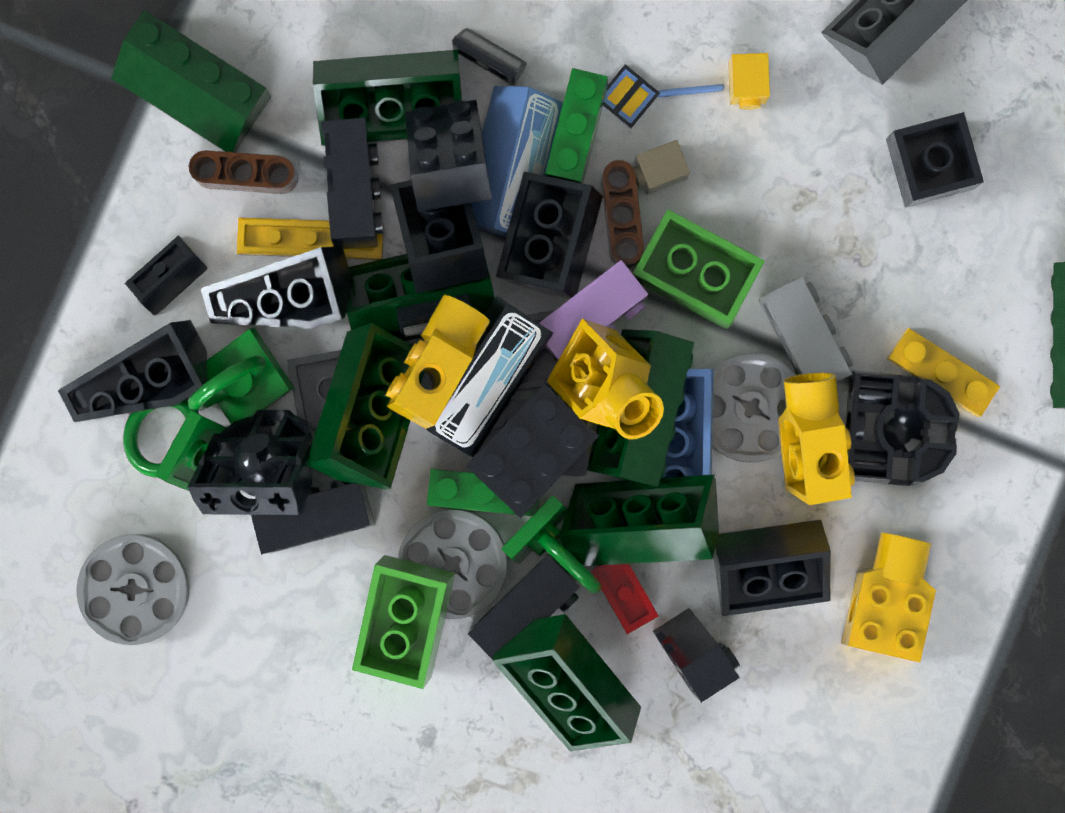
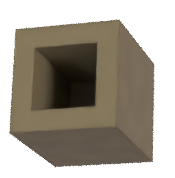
[633,140,690,195]

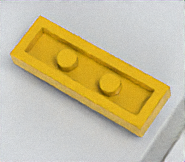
[887,328,1000,417]

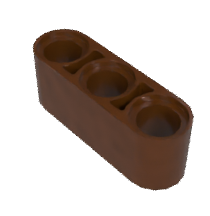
[188,150,298,194]
[601,160,644,269]

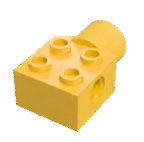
[386,295,490,429]
[547,318,664,439]
[778,372,855,505]
[841,532,936,663]

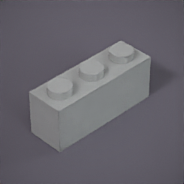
[759,277,853,382]

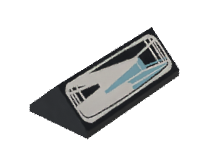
[426,295,553,457]

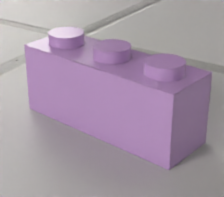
[540,260,648,362]

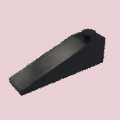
[201,246,353,329]
[58,320,207,422]

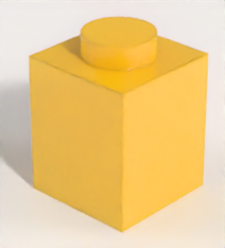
[728,53,770,110]

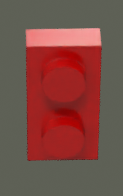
[590,564,659,634]

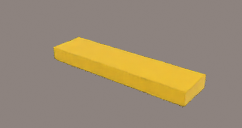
[237,217,384,260]

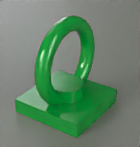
[188,328,295,424]
[123,399,227,491]
[501,495,602,594]

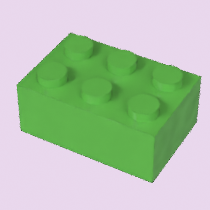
[633,209,765,329]
[352,555,455,689]

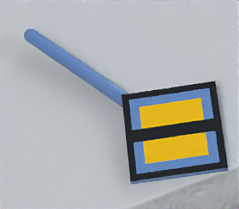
[603,64,725,128]

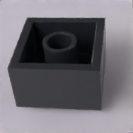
[886,112,984,208]

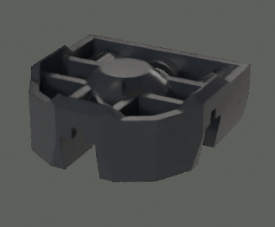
[845,371,960,486]
[187,410,314,515]

